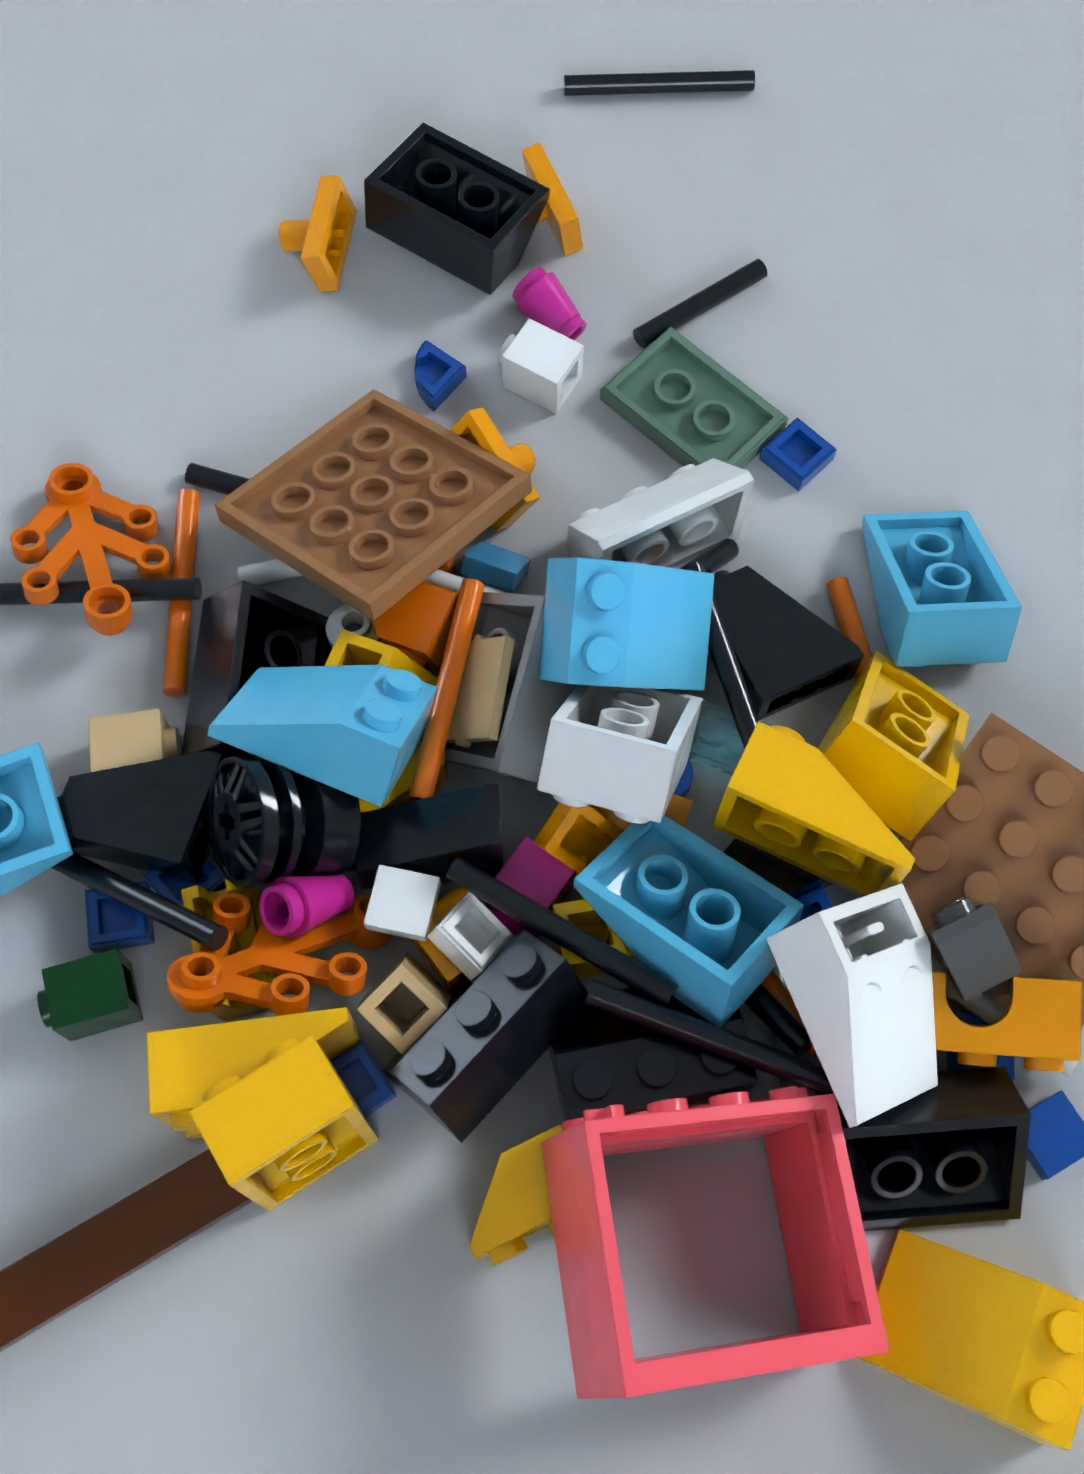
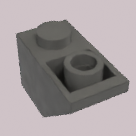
[924,897,1023,1001]

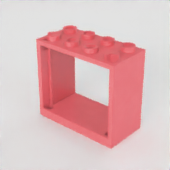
[541,1086,890,1399]

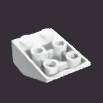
[766,883,938,1128]

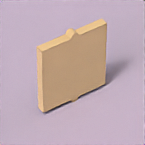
[446,634,515,748]

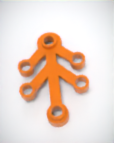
[10,463,171,636]
[167,875,393,1016]

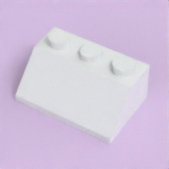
[567,458,755,568]

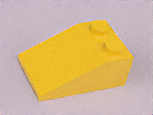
[818,650,970,841]
[712,721,915,897]
[147,1007,361,1139]
[189,1035,379,1211]
[859,1229,1084,1451]

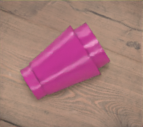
[512,267,587,341]
[259,874,354,939]

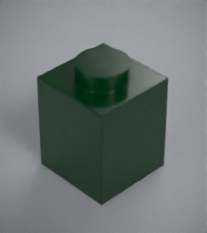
[37,948,143,1041]

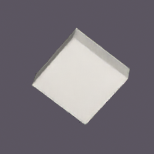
[363,864,441,942]
[427,892,513,981]

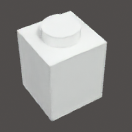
[499,318,584,414]

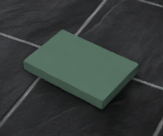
[600,326,788,469]

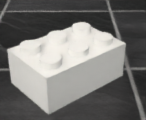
[537,685,703,824]

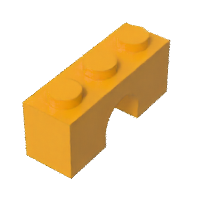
[932,972,1082,1072]

